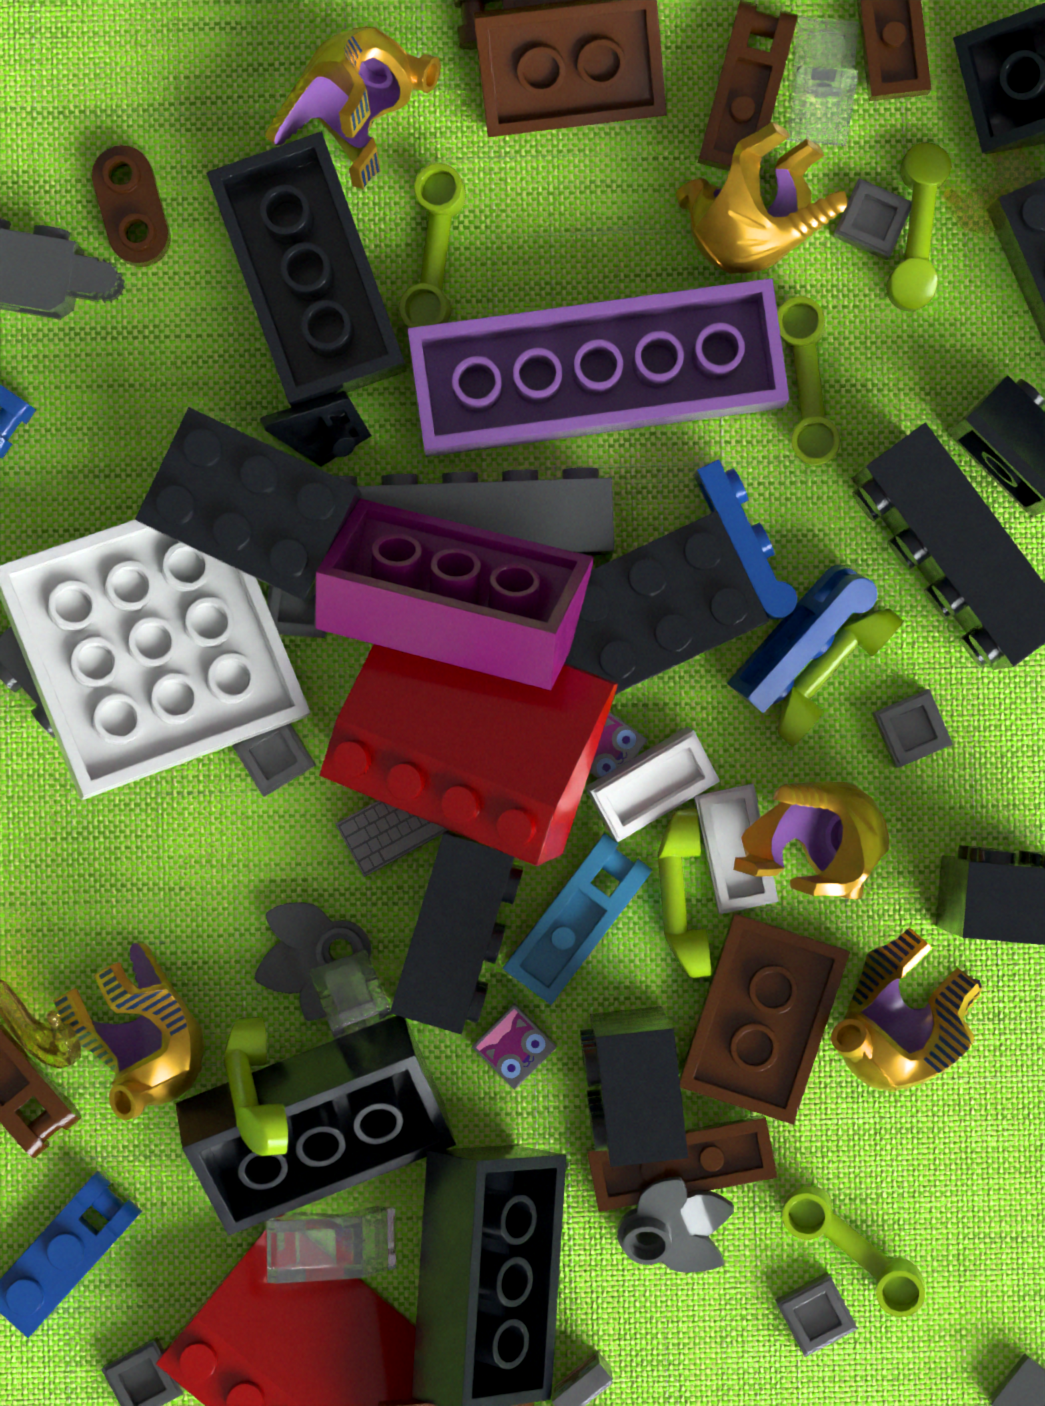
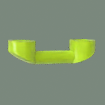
[886,142,952,312]
[399,163,466,328]
[777,296,841,466]
[778,608,904,747]
[658,808,711,978]
[223,1016,288,1156]
[782,1186,925,1317]

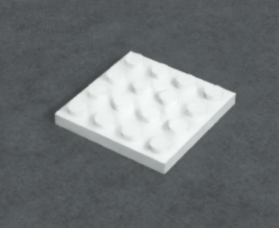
[0,520,311,800]

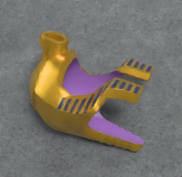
[265,26,441,189]
[675,122,847,275]
[733,781,889,899]
[831,928,982,1092]
[53,943,205,1121]

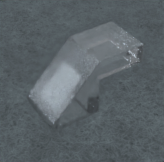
[266,1206,396,1283]

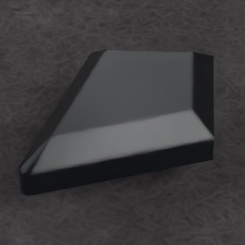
[260,391,372,467]

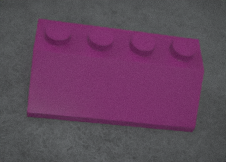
[315,498,593,690]

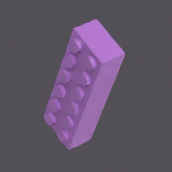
[408,278,789,457]

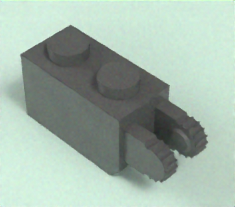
[0,218,126,320]

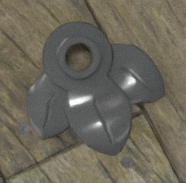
[254,902,371,1021]
[617,1177,734,1273]

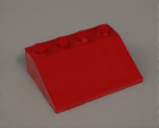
[319,644,618,866]
[156,1214,416,1406]

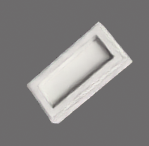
[585,726,720,842]
[694,784,779,914]

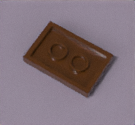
[473,0,667,137]
[679,912,850,1125]

